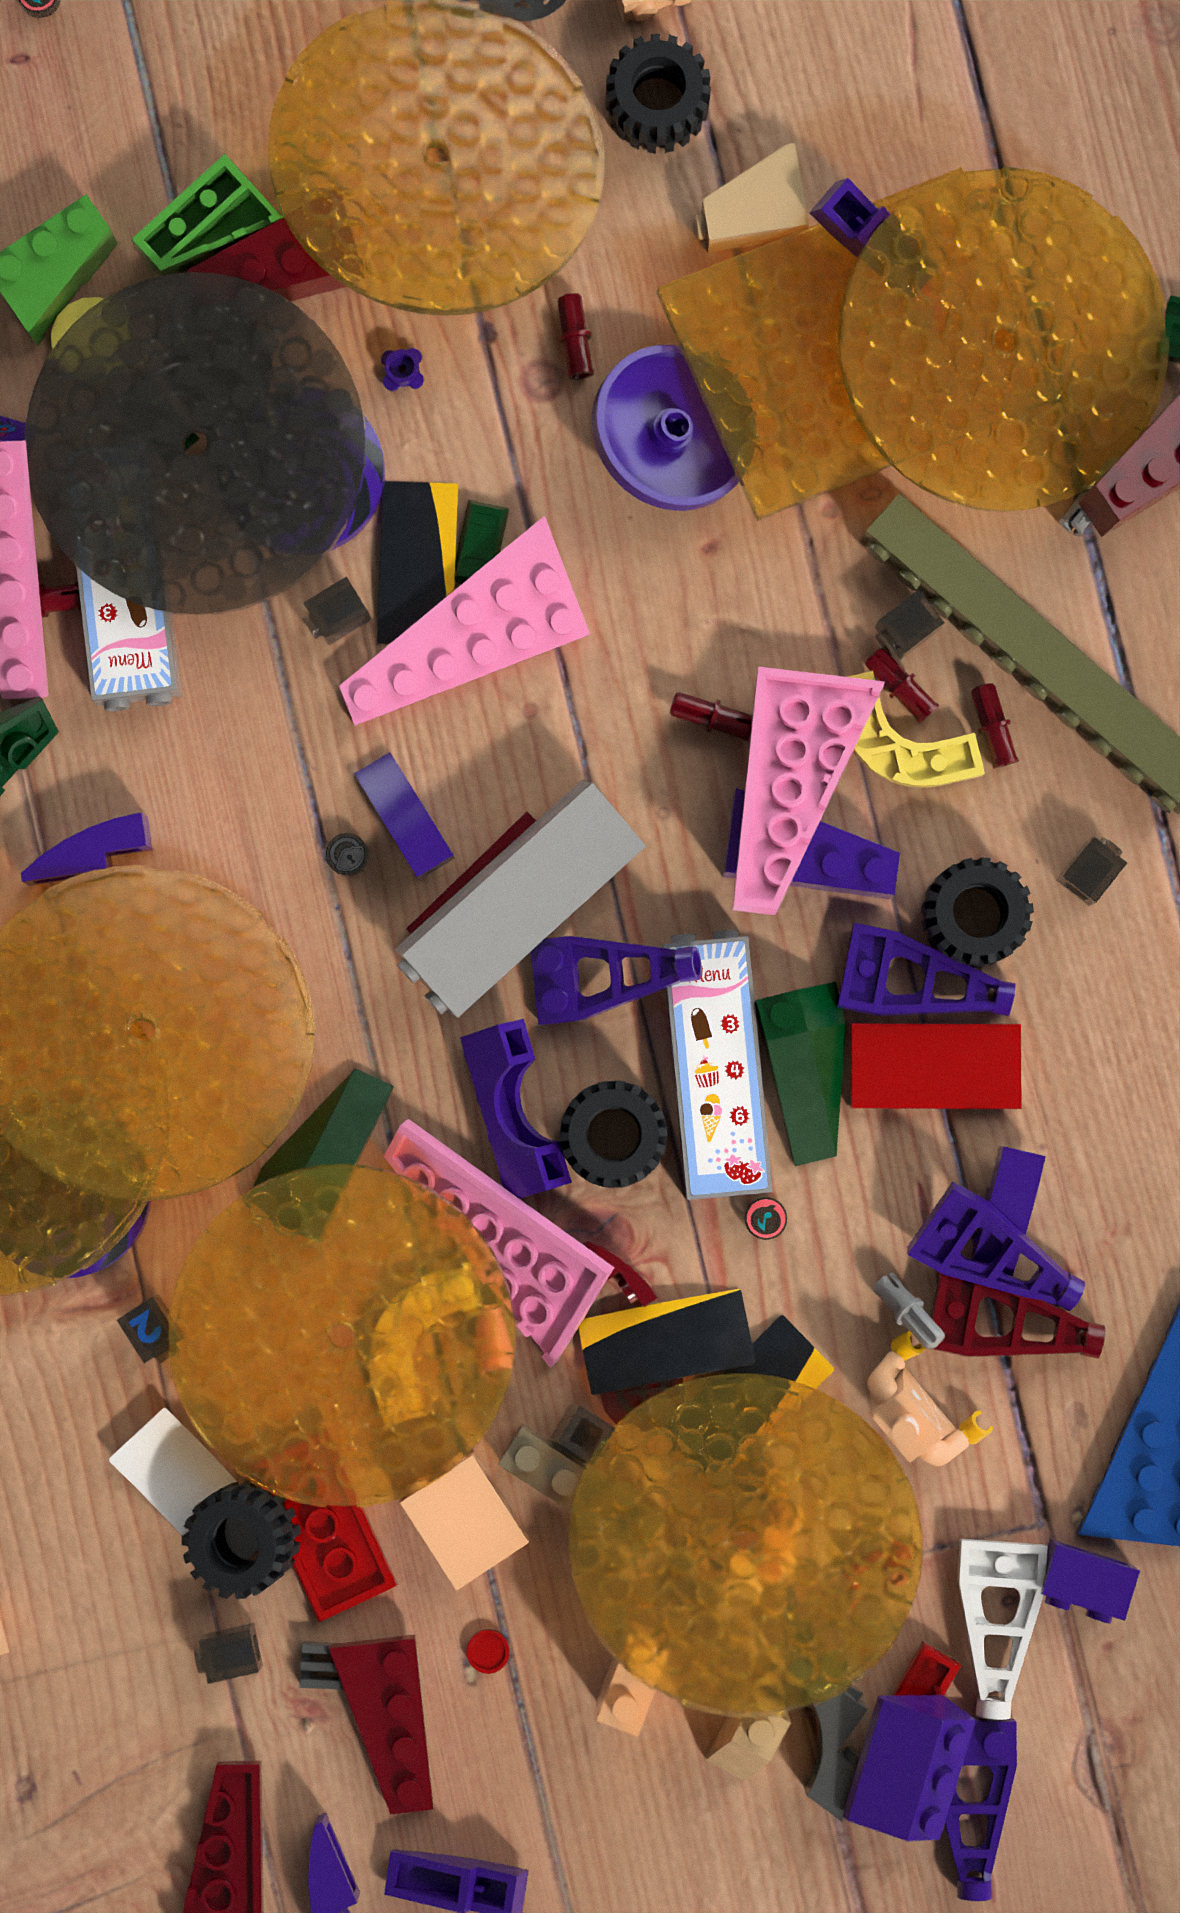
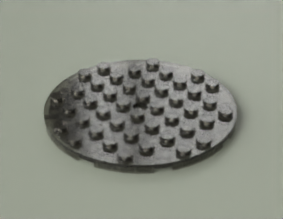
[25,272,366,615]

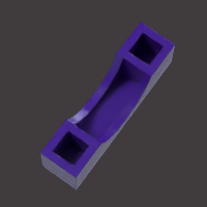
[460,1019,572,1198]

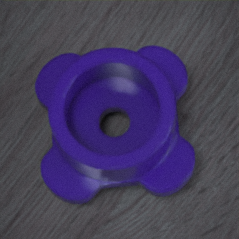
[381,348,424,392]

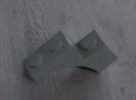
[784,1651,867,1821]

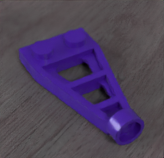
[837,923,1016,1016]
[531,936,702,1025]
[907,1181,1085,1311]
[945,1719,1017,1901]

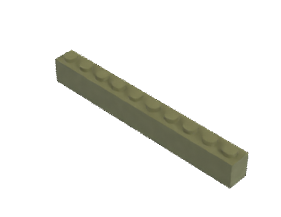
[862,493,1180,814]

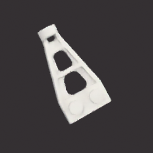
[957,1539,1048,1719]

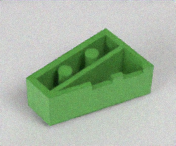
[132,154,283,280]
[0,194,118,346]

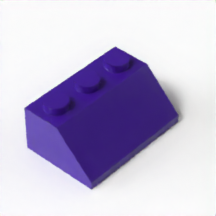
[842,1695,976,1841]

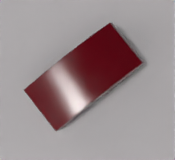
[583,1240,658,1307]

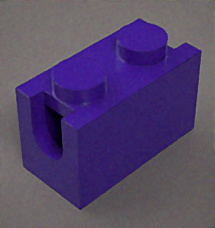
[1041,1539,1140,1624]

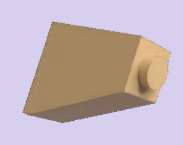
[695,143,809,253]
[705,1682,791,1781]

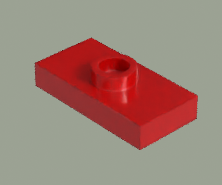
[891,1641,961,1696]

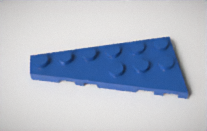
[1076,1302,1180,1546]

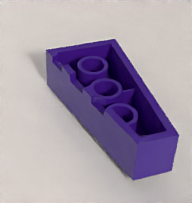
[723,788,900,899]

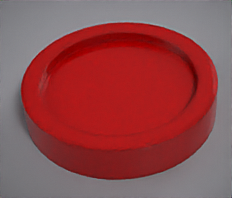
[467,1629,510,1674]

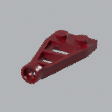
[926,1272,1105,1359]

